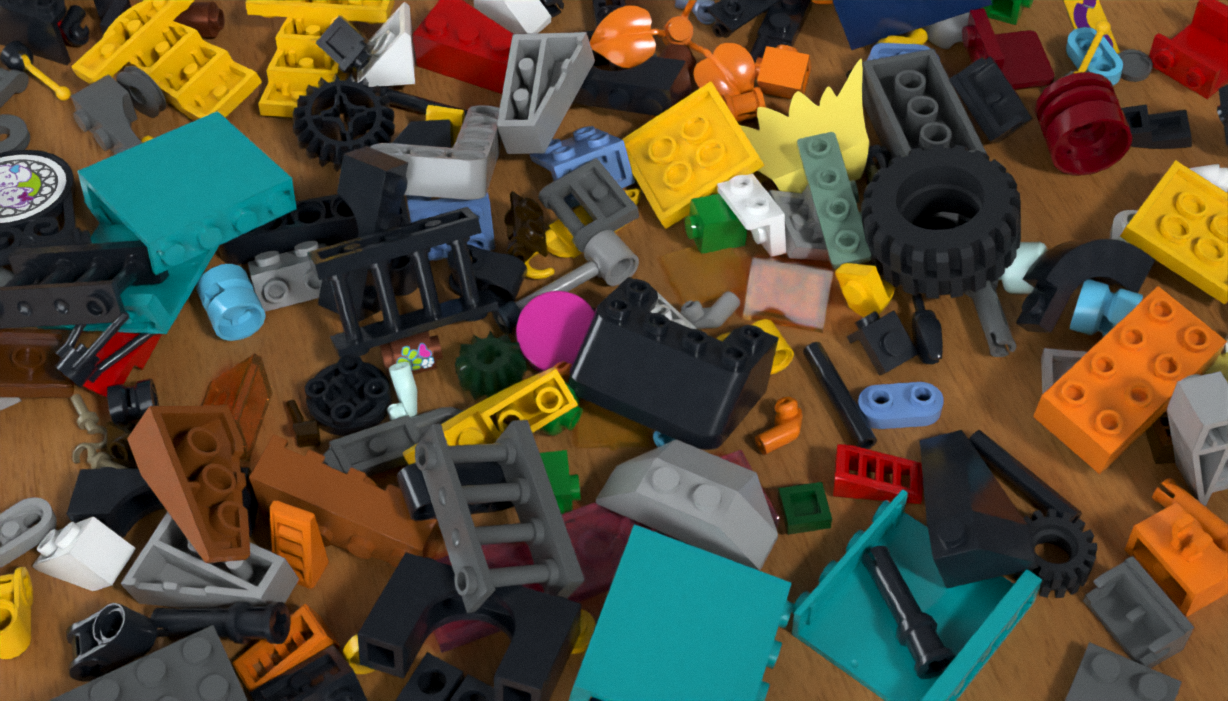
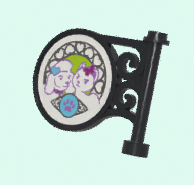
[0,150,92,266]

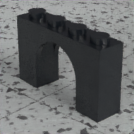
[357,552,581,701]

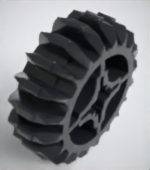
[293,73,395,172]

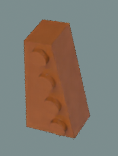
[249,434,444,568]

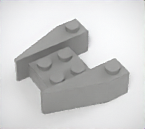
[1167,371,1228,506]

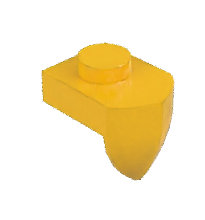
[835,263,895,317]

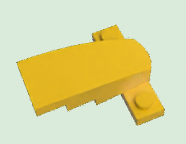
[71,0,262,121]
[245,0,395,118]

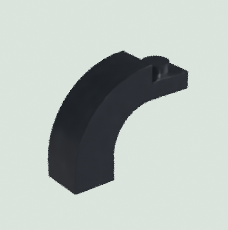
[1016,239,1155,333]

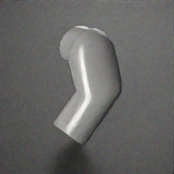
[680,291,740,329]

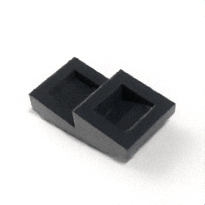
[1121,104,1192,149]

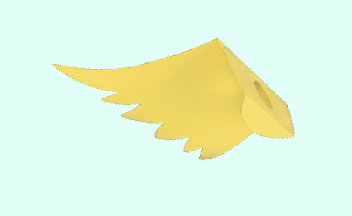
[739,59,869,193]

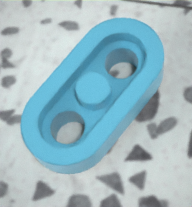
[1066,27,1123,85]

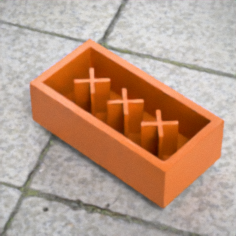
[1033,286,1227,474]

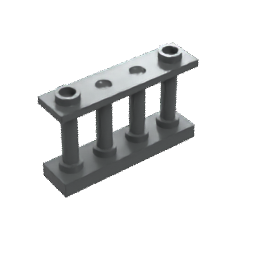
[415,420,585,613]

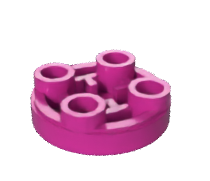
[516,291,595,372]

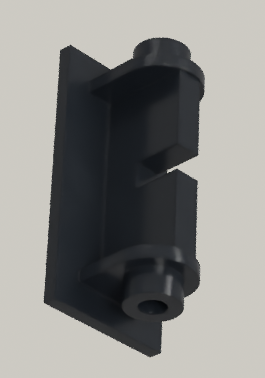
[707,0,781,38]

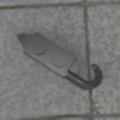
[324,407,463,477]

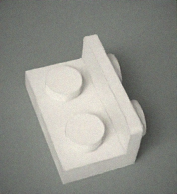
[717,173,786,257]

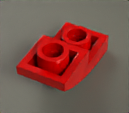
[82,332,162,398]

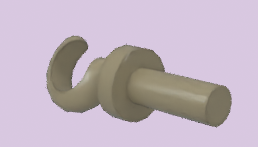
[70,394,107,450]
[72,442,128,469]

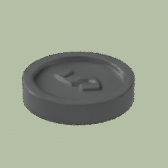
[1118,49,1153,82]

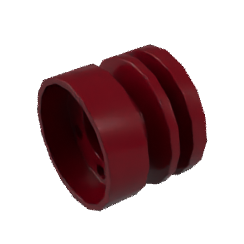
[1034,72,1133,176]

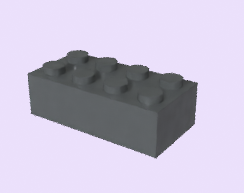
[862,49,987,161]
[49,625,247,701]

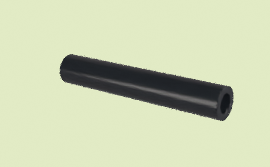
[803,342,877,449]
[969,430,1082,524]

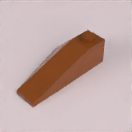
[127,405,250,563]

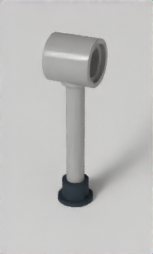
[492,230,639,335]

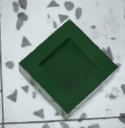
[778,482,832,535]

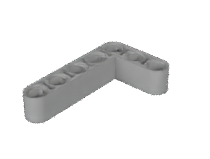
[370,105,501,200]

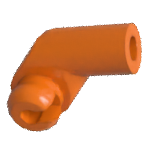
[755,397,803,455]

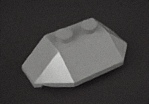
[596,440,778,571]

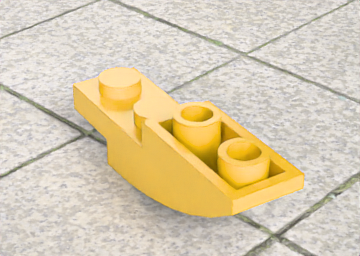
[403,367,578,465]

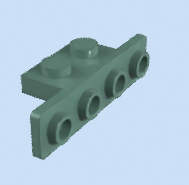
[797,132,871,269]

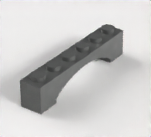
[71,74,142,155]

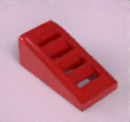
[833,444,923,505]

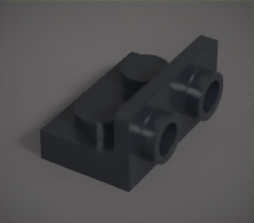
[249,644,368,701]

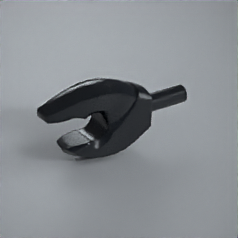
[912,293,943,365]

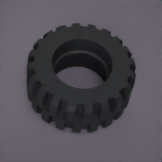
[861,144,1021,299]

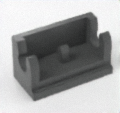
[1083,556,1194,668]

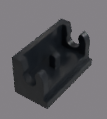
[949,56,1034,143]

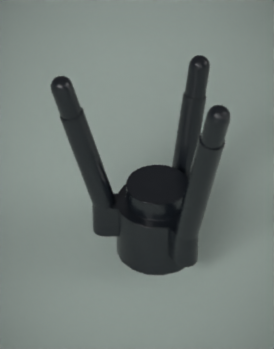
[55,312,155,387]

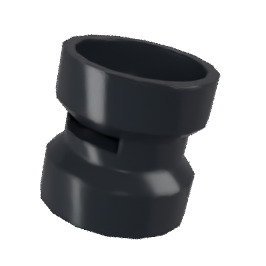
[107,378,159,426]

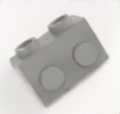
[768,185,830,261]
[248,241,327,312]

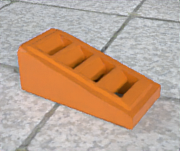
[269,500,329,588]
[232,603,340,692]

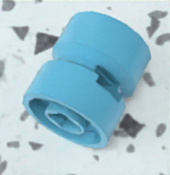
[196,264,266,341]
[1069,279,1143,337]

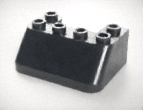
[0,0,71,66]
[568,277,779,450]

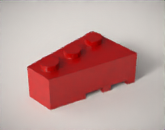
[412,0,513,94]

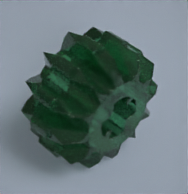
[455,331,527,400]

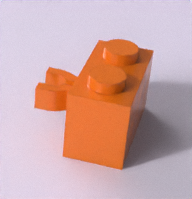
[1124,502,1228,617]

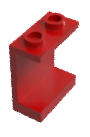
[1149,0,1228,100]

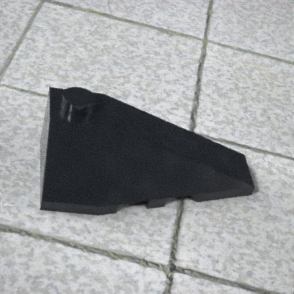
[920,430,1038,589]

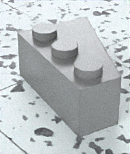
[121,512,299,609]

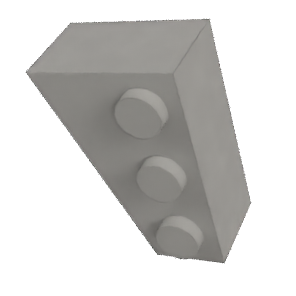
[497,32,595,154]

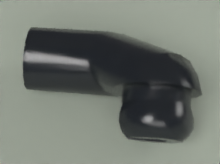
[59,5,90,46]

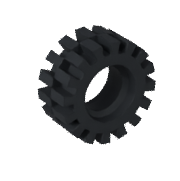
[1014,509,1097,598]

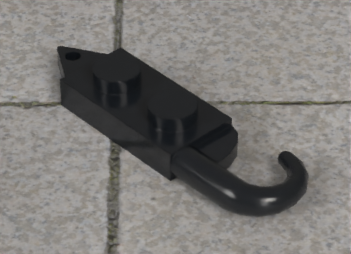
[750,0,812,63]

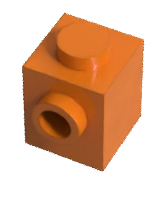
[755,45,812,99]

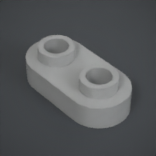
[0,497,57,568]

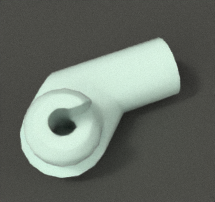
[387,362,418,421]

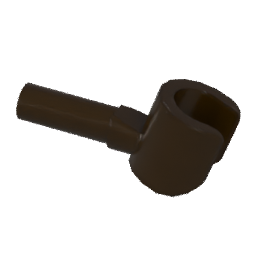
[286,400,321,448]

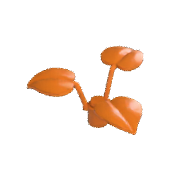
[590,0,756,97]

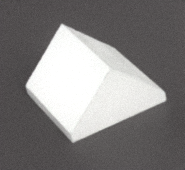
[357,2,415,87]

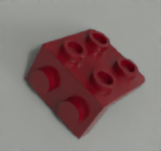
[962,9,1055,89]

